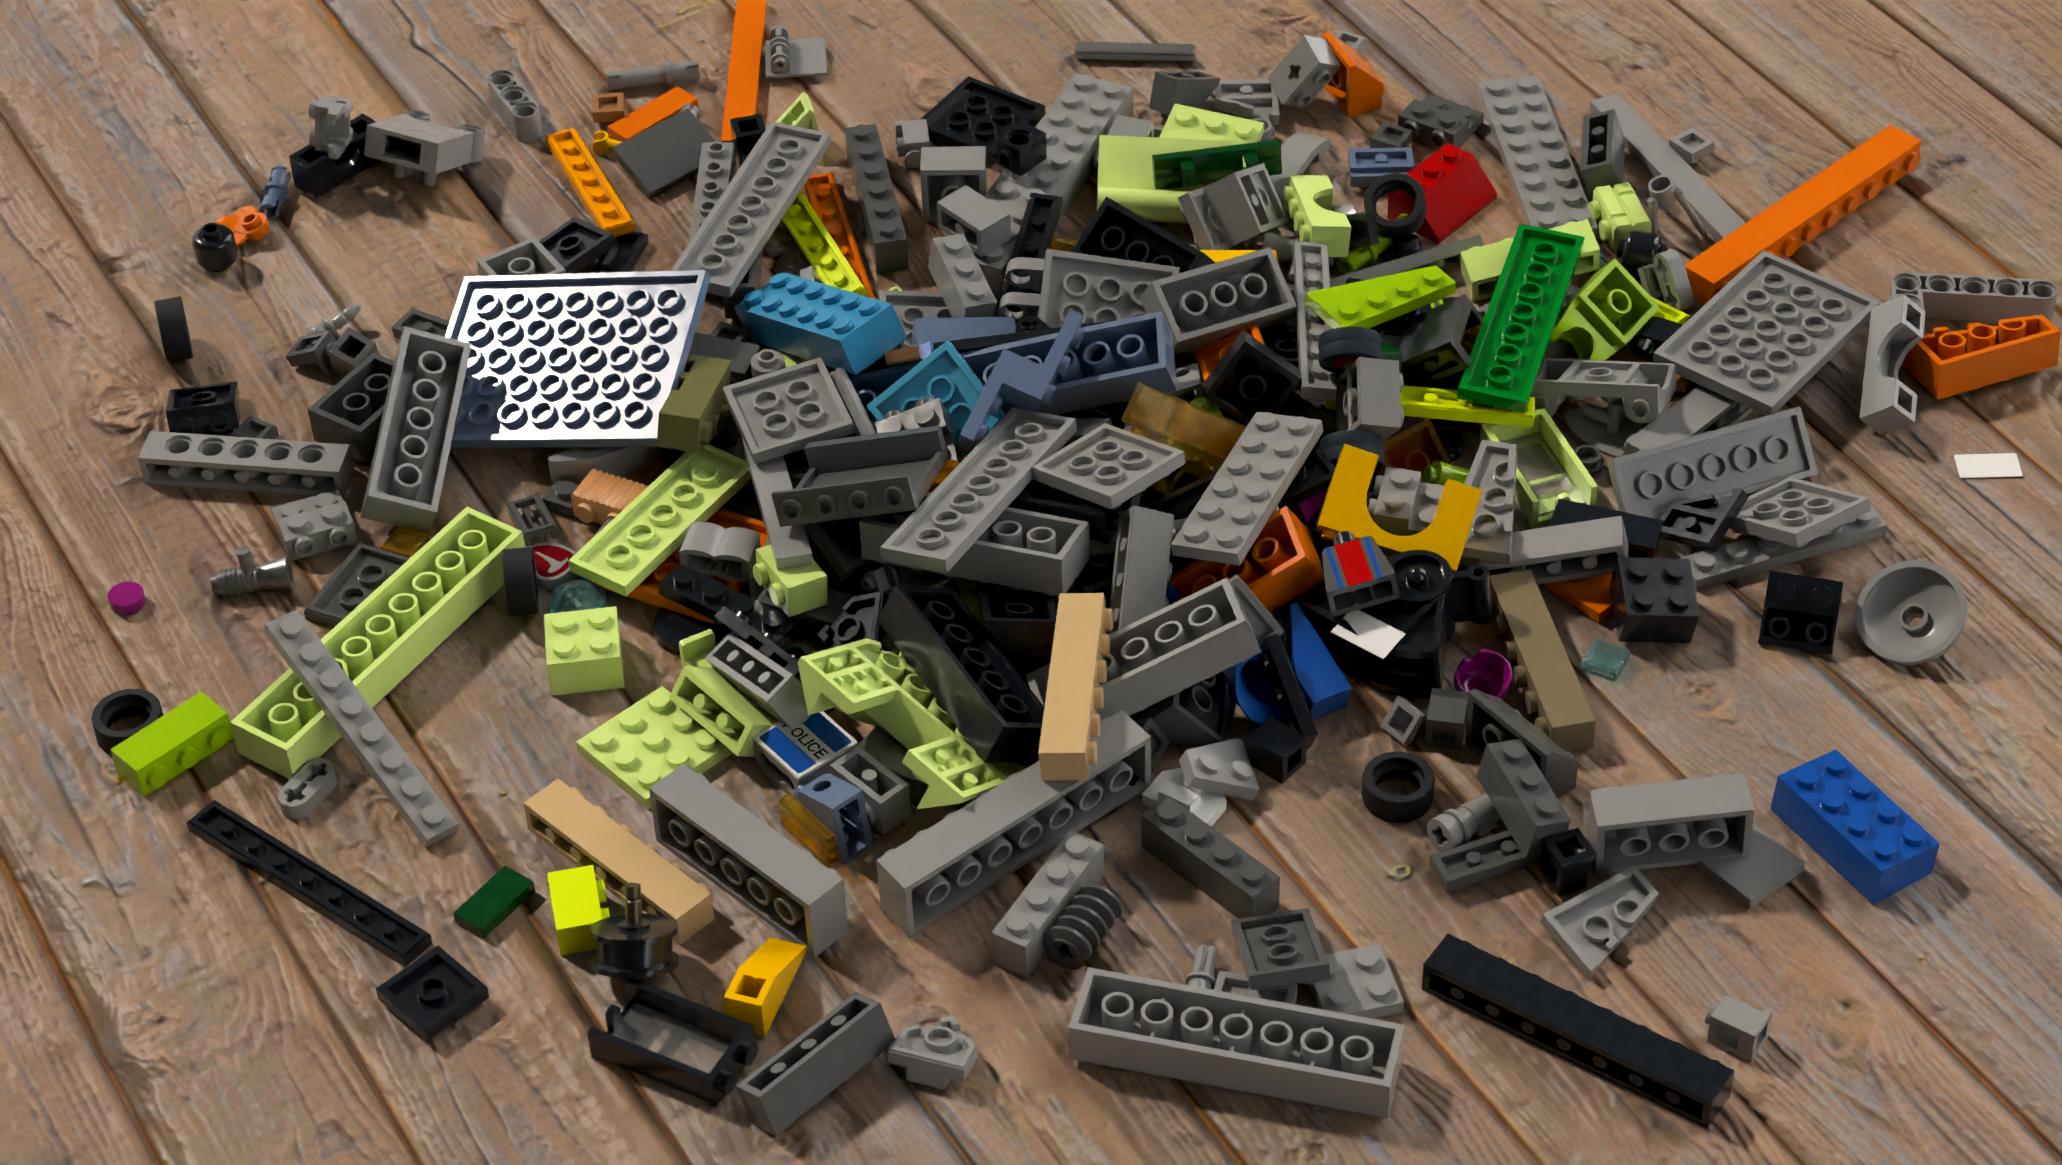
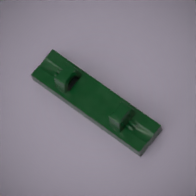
[1152,139,1282,190]

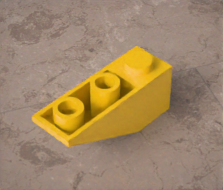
[724,937,807,1037]

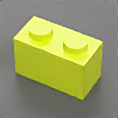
[547,865,610,956]

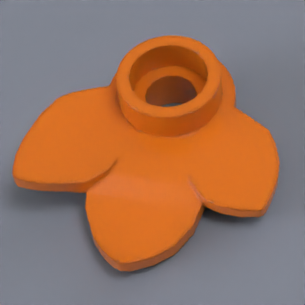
[214,206,269,247]

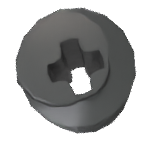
[1043,884,1124,970]

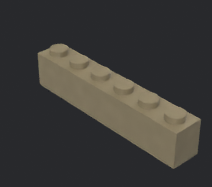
[1489,569,1596,751]

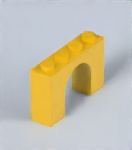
[1314,444,1483,572]

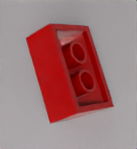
[1387,143,1497,244]

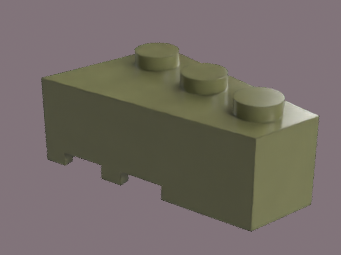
[657,354,732,453]

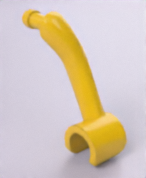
[592,130,622,155]

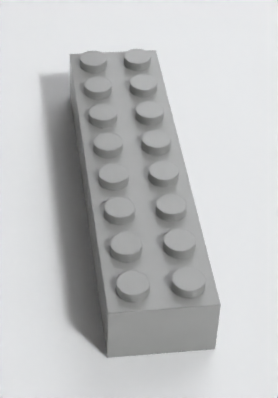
[876,710,1151,937]
[1068,967,1405,1118]

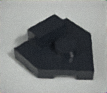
[817,591,892,652]

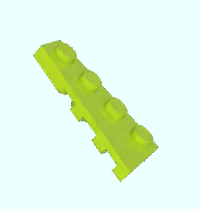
[1305,265,1456,329]

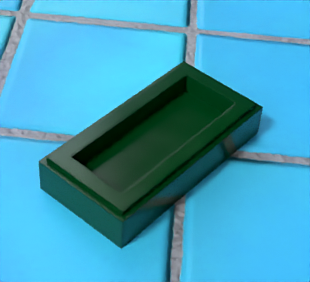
[453,866,535,938]

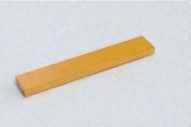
[545,128,635,237]

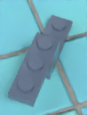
[957,309,1085,454]

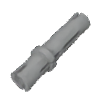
[606,59,701,91]

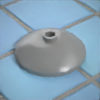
[1855,560,1968,665]

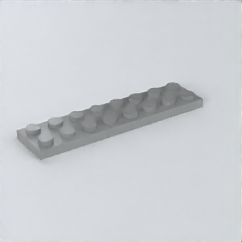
[1477,76,1598,238]
[671,121,831,297]
[880,408,1077,573]

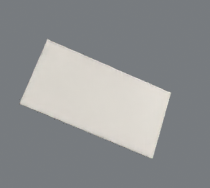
[1954,453,2023,478]
[1331,610,1405,659]

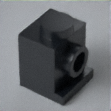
[1540,828,1597,897]

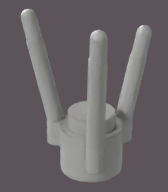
[1647,175,1708,238]

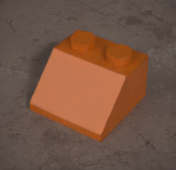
[1322,32,1385,118]

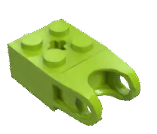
[1549,258,1660,361]

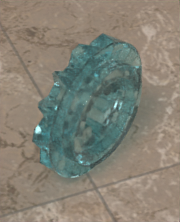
[549,580,606,613]

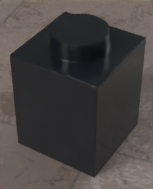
[1246,717,1307,784]

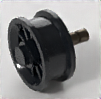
[590,883,679,978]

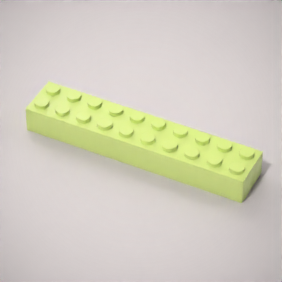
[230,507,525,779]

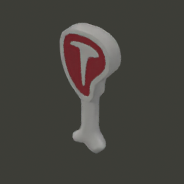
[524,543,576,590]

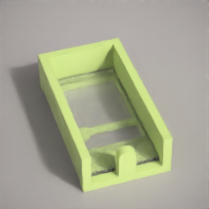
[1479,408,1598,529]

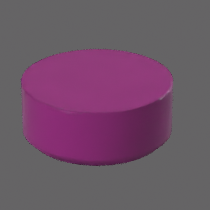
[108,581,146,615]

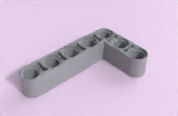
[1888,272,2058,327]

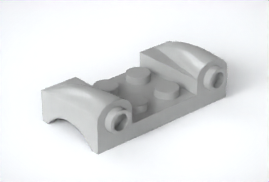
[1531,358,1677,423]

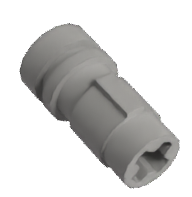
[1427,793,1501,852]

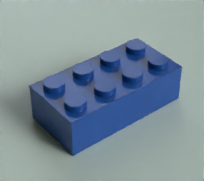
[1770,750,1940,904]

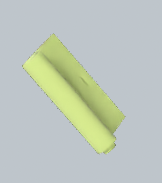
[1097,135,1252,224]

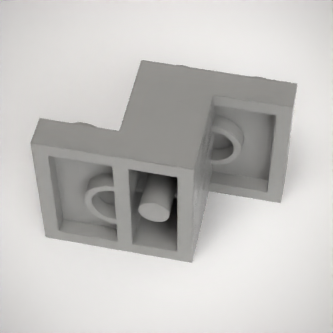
[1178,163,1290,250]

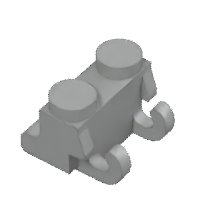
[309,97,353,159]

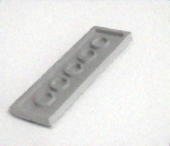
[1606,406,1818,519]
[1171,412,1324,565]

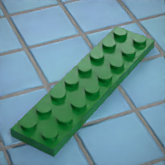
[1457,223,1585,413]

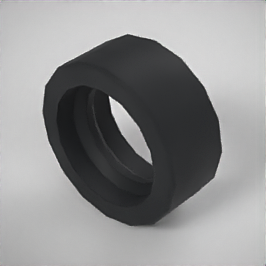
[1364,173,1427,239]
[155,296,193,363]
[503,547,539,616]
[91,689,163,755]
[1361,751,1435,823]

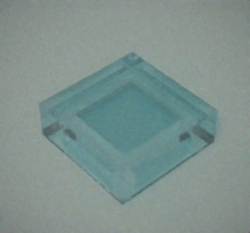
[1581,638,1630,682]

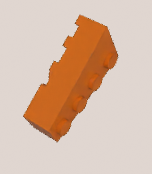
[1902,315,2061,400]

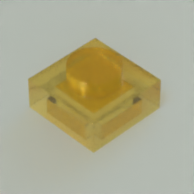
[381,525,430,558]

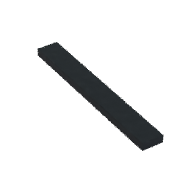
[187,800,433,967]

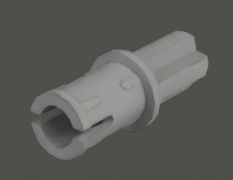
[1185,944,1218,990]

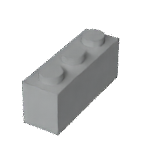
[928,233,997,318]

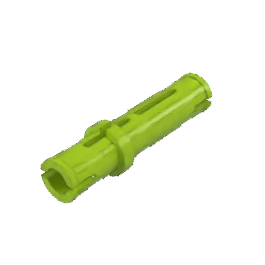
[1337,213,1409,275]

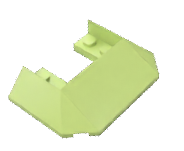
[798,638,1026,809]

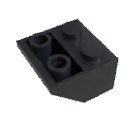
[1758,571,1843,654]

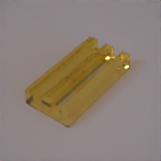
[778,792,837,867]

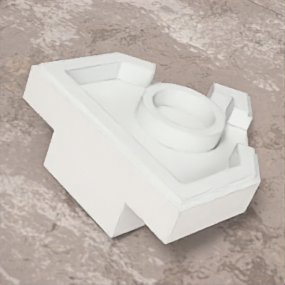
[1142,768,1227,827]

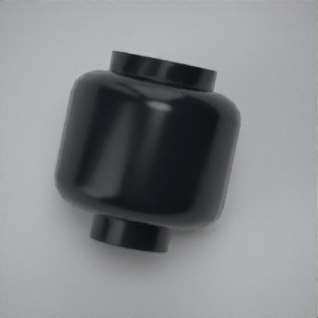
[192,223,237,272]
[1616,230,1667,274]

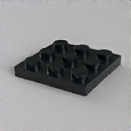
[921,76,1045,164]

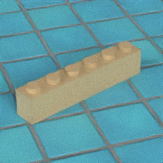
[1038,593,1113,780]
[523,779,714,945]

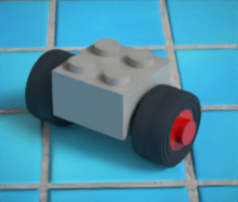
[1318,327,1404,474]

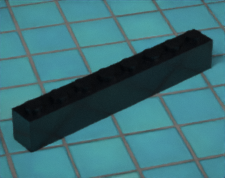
[1422,933,1734,1129]

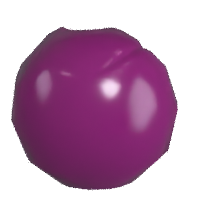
[1453,649,1513,700]

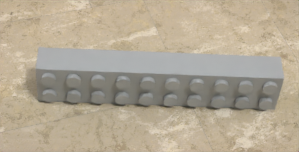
[972,73,1133,299]

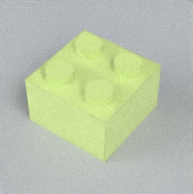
[544,606,625,696]

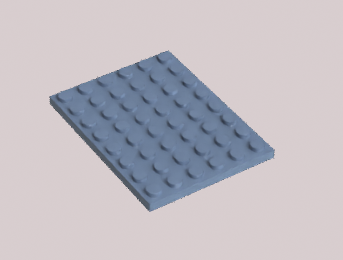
[445,270,711,448]

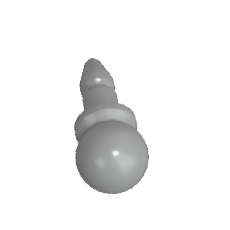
[306,304,361,338]

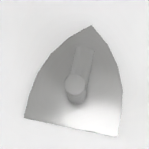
[1562,399,1647,458]

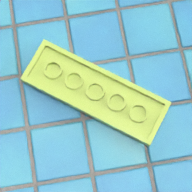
[568,444,751,597]

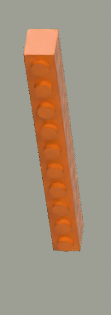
[1684,125,1921,305]

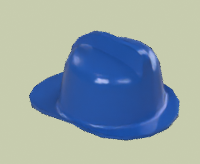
[1228,654,1284,725]

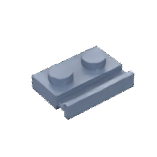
[1348,147,1414,187]

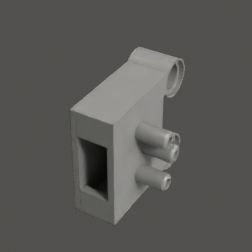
[364,110,485,186]

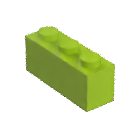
[110,691,234,797]

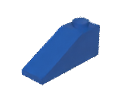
[1285,602,1352,720]

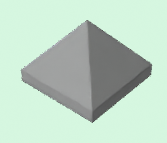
[1380,695,1427,747]

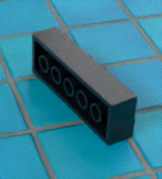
[877,585,1044,765]

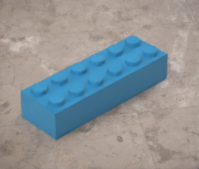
[734,272,908,375]

